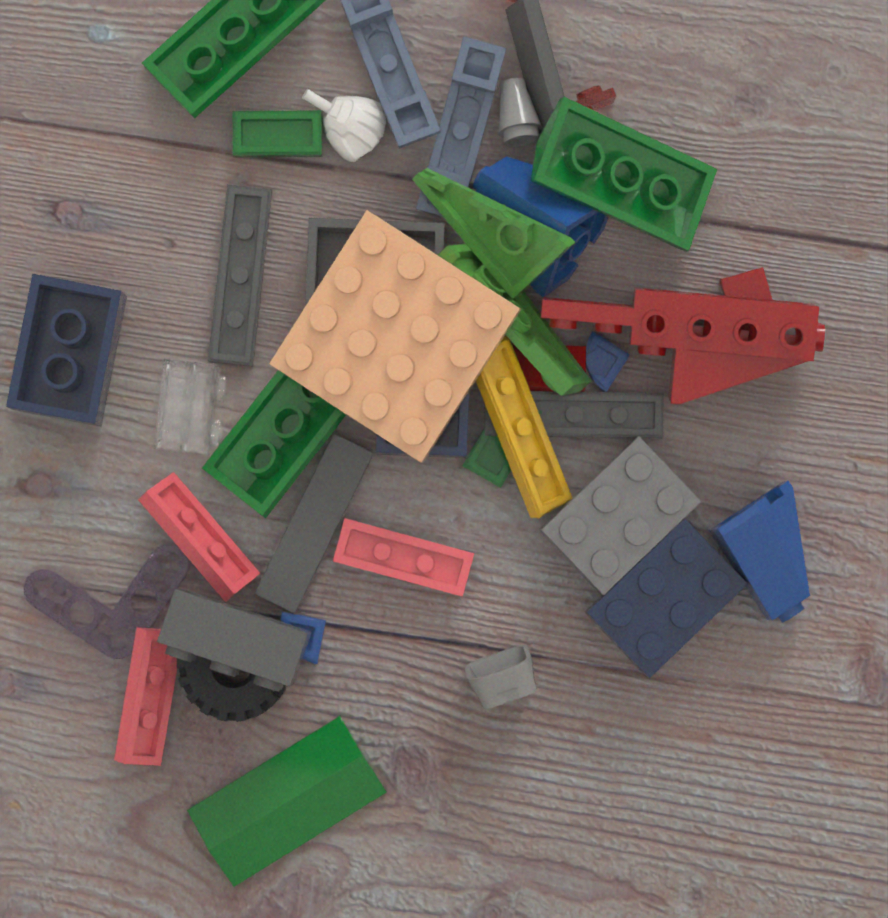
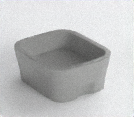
[465,645,537,709]

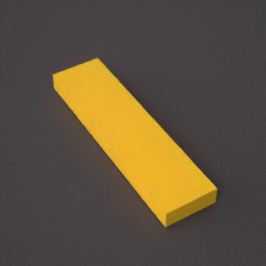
[476,336,573,518]

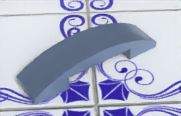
[340,0,441,149]
[416,36,507,217]

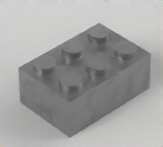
[539,436,702,595]

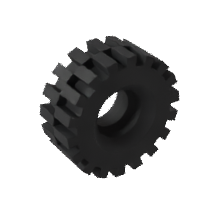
[177,608,287,722]

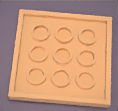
[269,210,521,463]

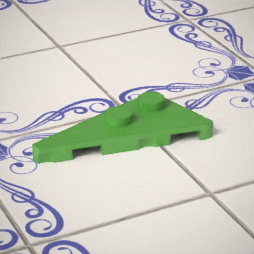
[412,168,575,299]

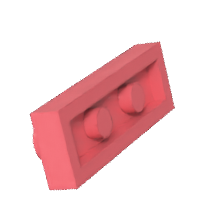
[138,472,261,602]
[333,518,474,597]
[114,627,177,766]

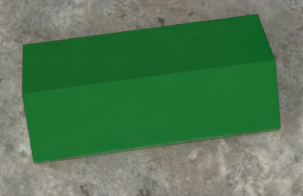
[142,0,326,119]
[531,97,717,252]
[202,370,347,519]
[187,716,387,887]

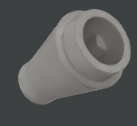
[498,78,542,147]

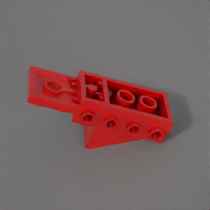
[541,287,825,404]

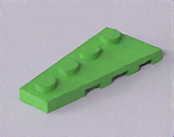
[438,244,591,396]

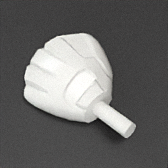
[302,89,386,162]

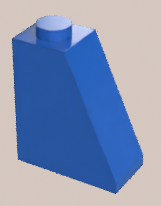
[473,156,608,297]
[708,481,810,623]

